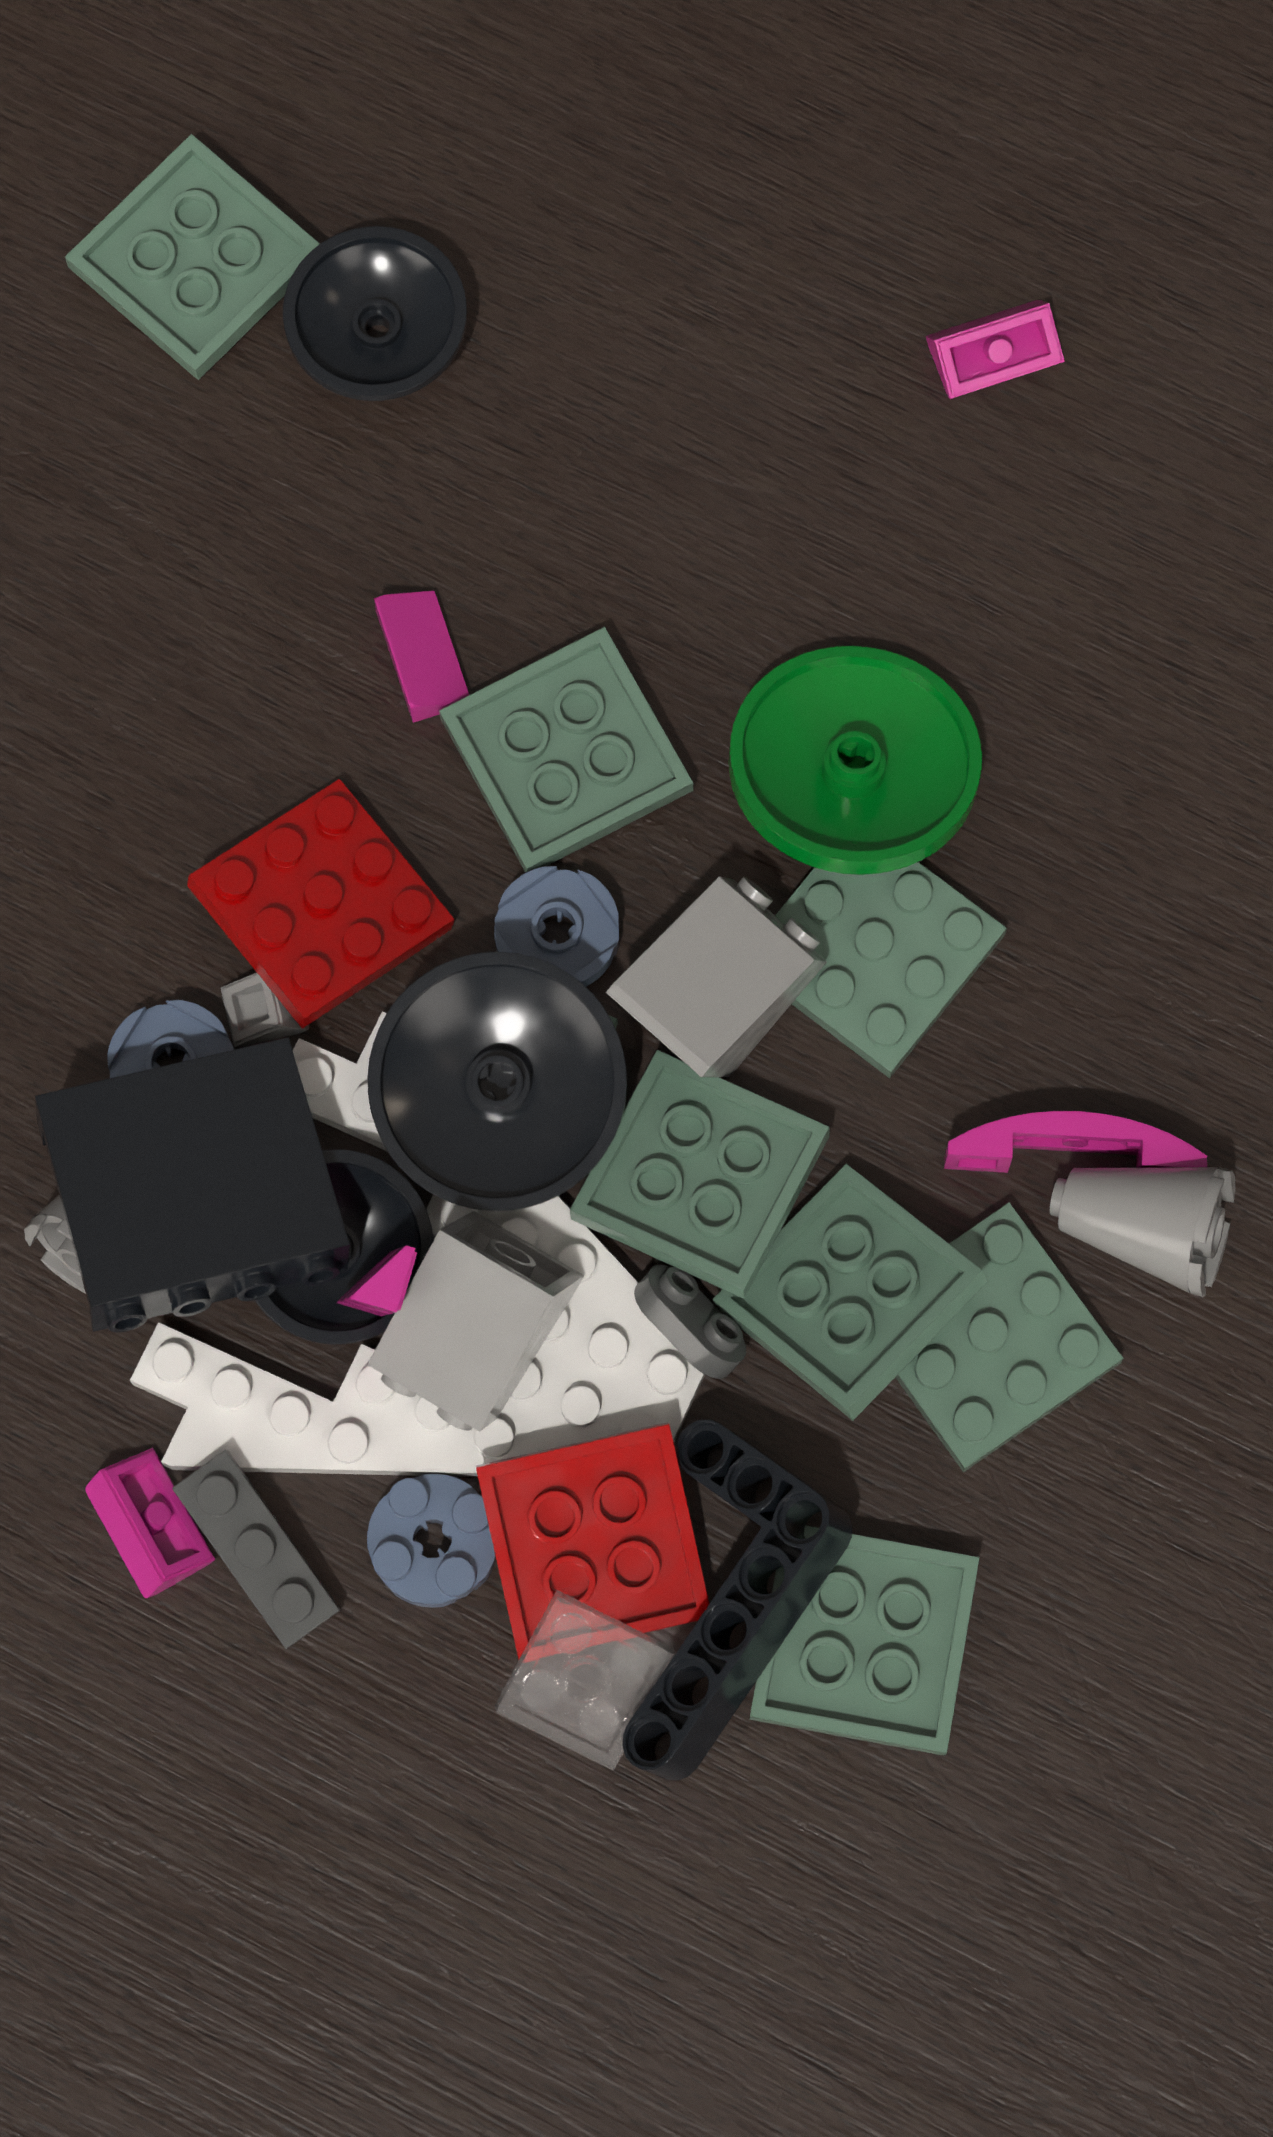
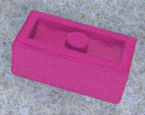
[926,300,1065,399]
[374,591,469,723]
[337,1246,417,1316]
[85,1448,215,1598]

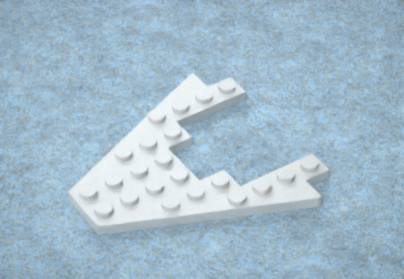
[130,1012,705,1477]

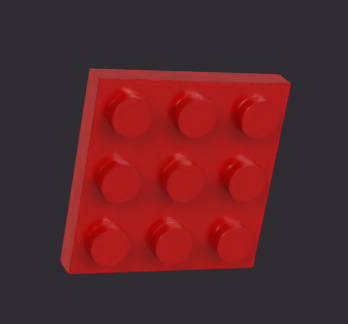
[187,779,455,1029]
[476,1422,709,1661]

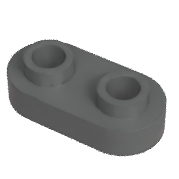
[634,1265,746,1379]

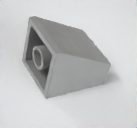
[606,876,827,1077]
[367,1211,584,1432]

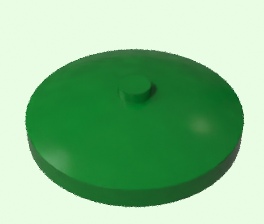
[728,646,982,875]

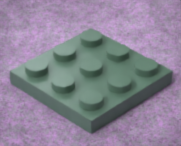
[65,134,320,380]
[439,627,693,873]
[775,862,1007,1078]
[570,1050,830,1299]
[713,1164,988,1421]
[895,1203,1124,1473]
[749,1525,980,1756]

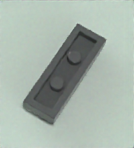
[172,1450,341,1649]

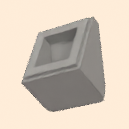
[221,972,309,1048]

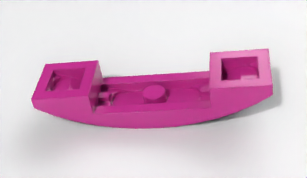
[944,1111,1207,1173]

